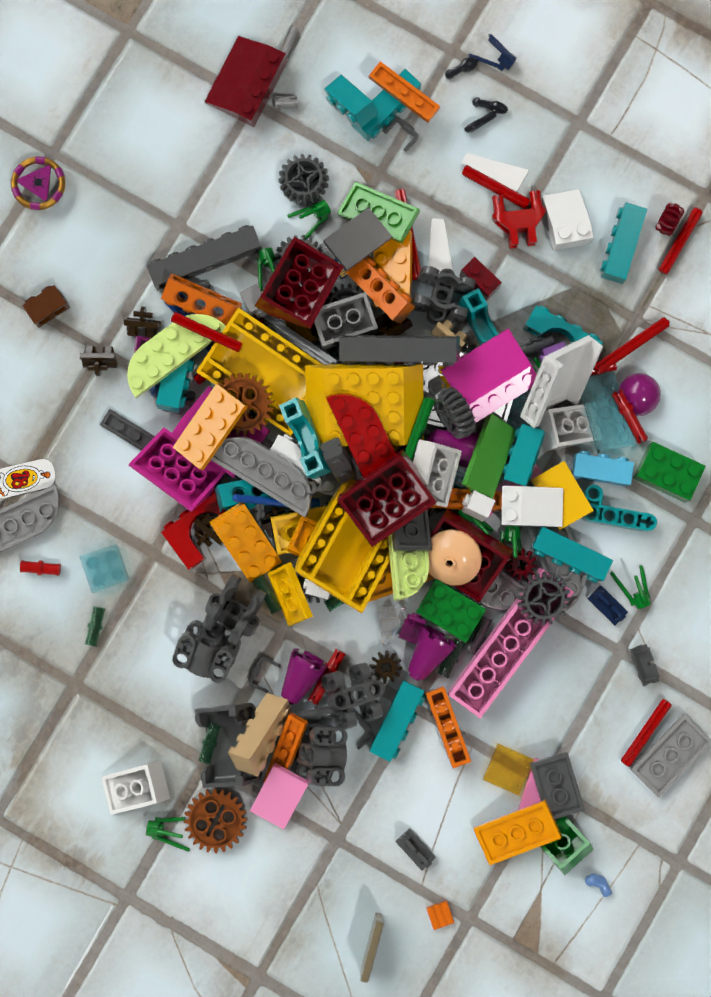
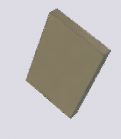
[360,912,384,983]

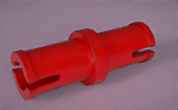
[20,560,61,576]

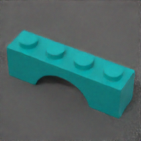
[458,288,499,345]
[523,305,603,345]
[279,397,332,479]

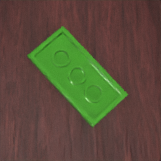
[337,181,420,244]
[462,413,516,499]

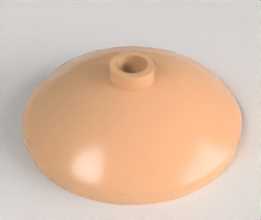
[428,530,482,586]

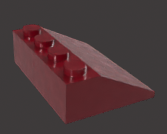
[204,36,288,127]
[254,236,344,329]
[337,450,437,547]
[430,509,513,602]

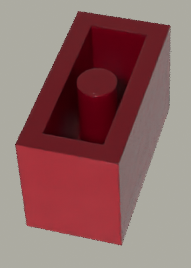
[460,256,502,301]

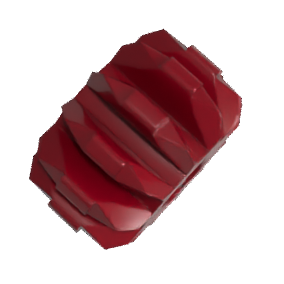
[655,202,684,236]
[505,548,538,581]

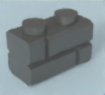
[320,438,357,483]

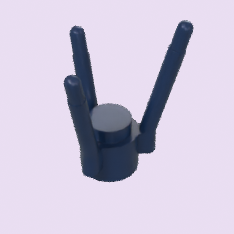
[469,34,517,71]

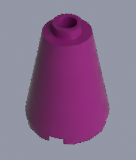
[427,429,479,468]
[408,625,456,681]
[281,648,327,705]

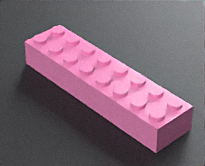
[447,568,574,718]

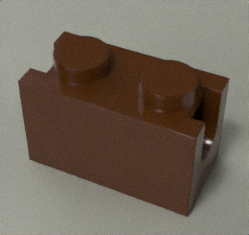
[22,285,70,328]

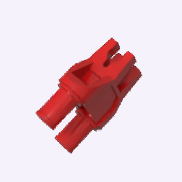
[492,190,546,249]

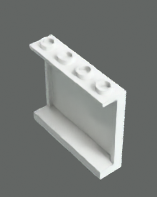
[520,335,603,428]

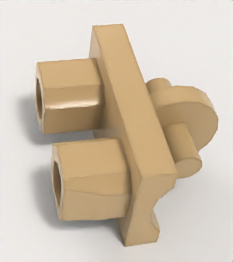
[431,319,467,351]

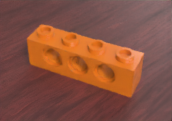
[345,256,416,324]
[161,273,242,326]
[425,686,471,768]

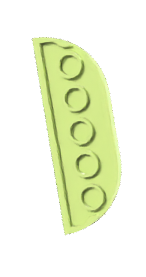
[127,314,226,399]
[388,534,429,601]

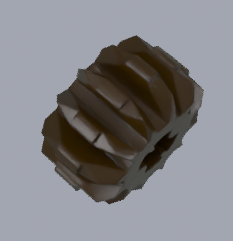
[369,650,402,684]

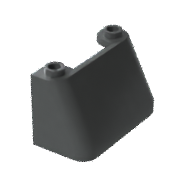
[195,703,262,788]

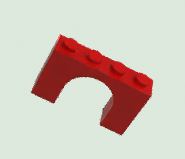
[161,488,226,570]

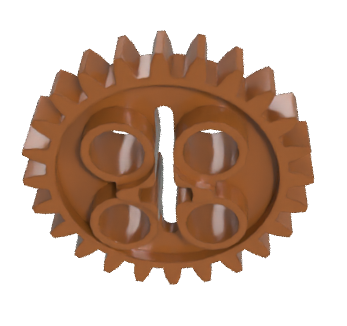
[218,372,275,436]
[183,787,248,853]

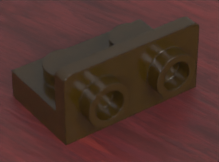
[371,313,413,336]

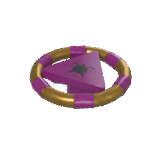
[11,156,66,210]

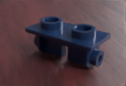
[587,585,628,626]

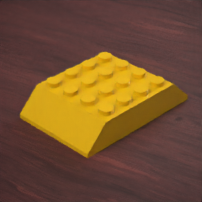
[196,307,321,436]
[305,363,424,446]
[294,479,390,613]

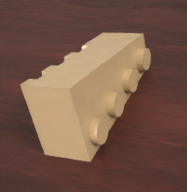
[228,693,292,777]

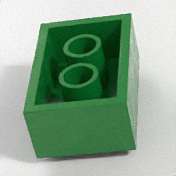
[633,442,706,503]
[415,579,486,643]

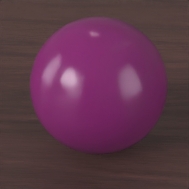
[618,373,661,416]

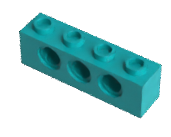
[215,480,273,512]

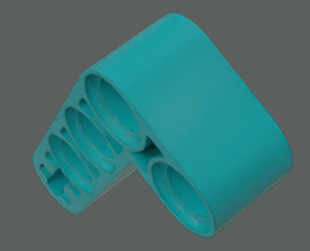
[581,485,657,532]

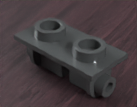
[630,644,660,686]
[395,828,436,871]

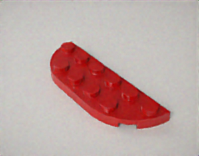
[326,393,396,477]

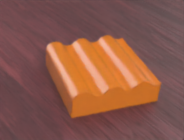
[426,900,455,930]

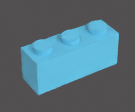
[571,451,634,487]

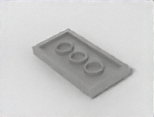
[630,713,711,797]

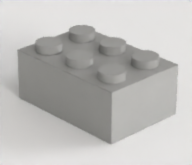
[314,292,378,351]

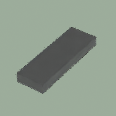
[100,409,155,450]

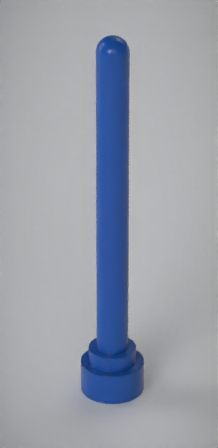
[232,494,320,508]

